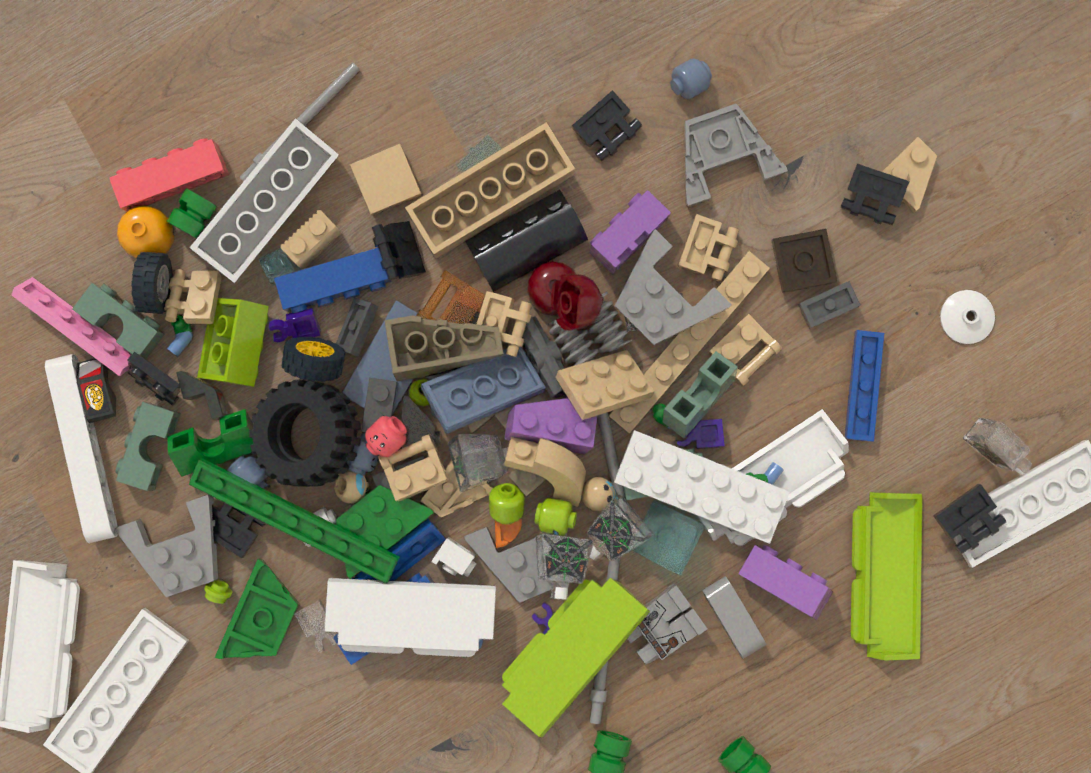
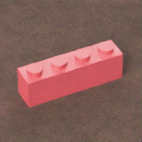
[109,138,229,212]

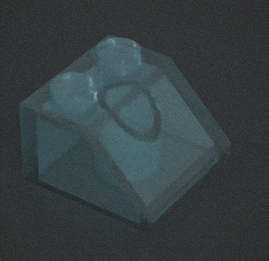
[629,500,705,576]

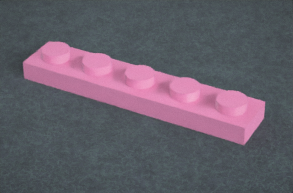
[12,277,132,376]

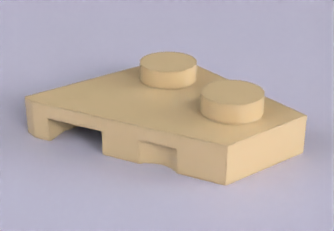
[882,137,937,212]
[420,457,493,518]

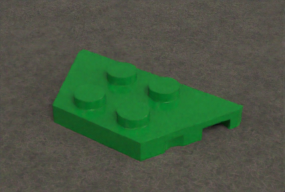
[336,485,435,579]
[214,558,300,659]

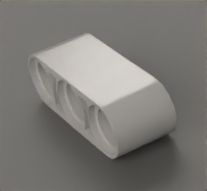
[702,576,767,659]

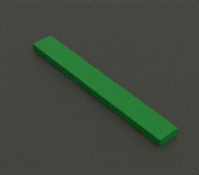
[189,458,400,584]

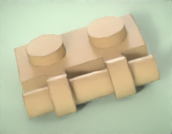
[678,214,739,281]
[164,269,222,324]
[477,291,532,357]

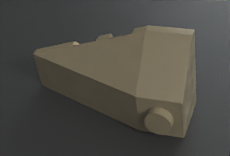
[385,316,504,381]

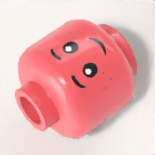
[365,416,407,457]

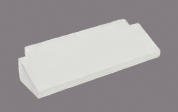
[696,409,849,546]
[0,560,80,733]
[324,578,496,657]

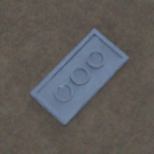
[342,301,427,414]
[421,347,545,434]

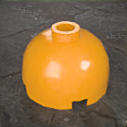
[117,206,174,258]

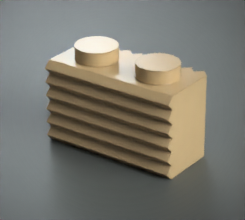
[281,210,342,270]

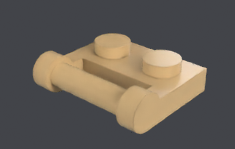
[709,314,782,386]
[378,434,449,502]

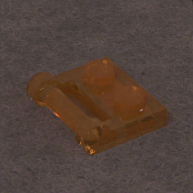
[416,270,485,324]

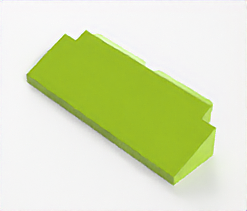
[851,492,922,661]
[502,577,650,738]

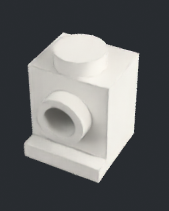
[431,537,477,577]

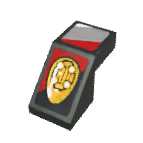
[77,358,116,423]
[176,371,228,420]

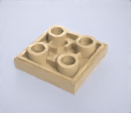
[350,144,422,216]

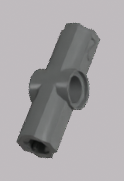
[522,316,566,398]

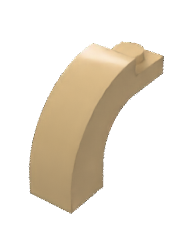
[504,437,586,507]

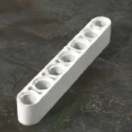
[45,354,118,544]

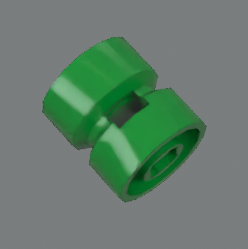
[167,188,217,239]
[588,730,632,773]
[718,736,771,773]

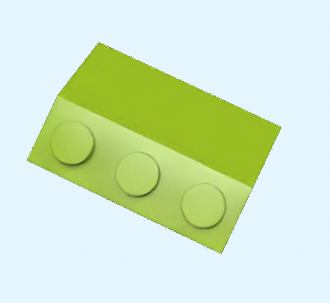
[197,298,269,387]

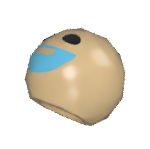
[334,470,369,504]
[582,477,616,511]

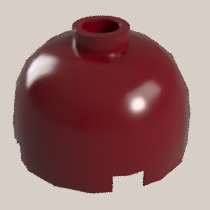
[527,261,576,316]
[551,274,603,331]

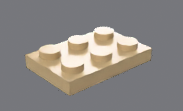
[556,350,655,420]

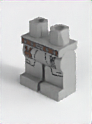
[627,584,707,664]

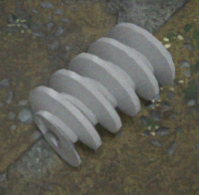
[589,292,632,353]
[548,318,599,366]

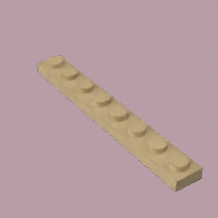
[609,251,770,434]

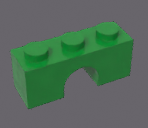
[167,409,254,477]

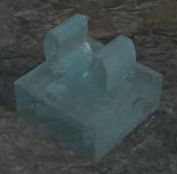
[258,248,296,284]

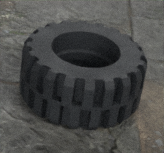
[249,380,361,487]

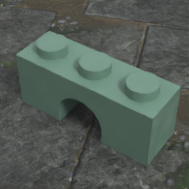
[72,283,165,359]
[663,351,738,438]
[115,402,181,491]

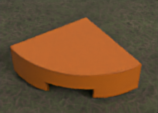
[495,519,522,548]

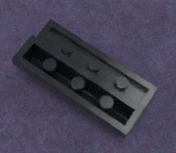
[465,189,588,292]

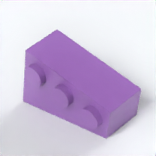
[590,190,671,275]
[505,398,597,454]
[738,544,833,620]

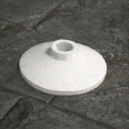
[940,290,995,344]

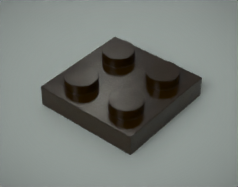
[771,228,837,293]

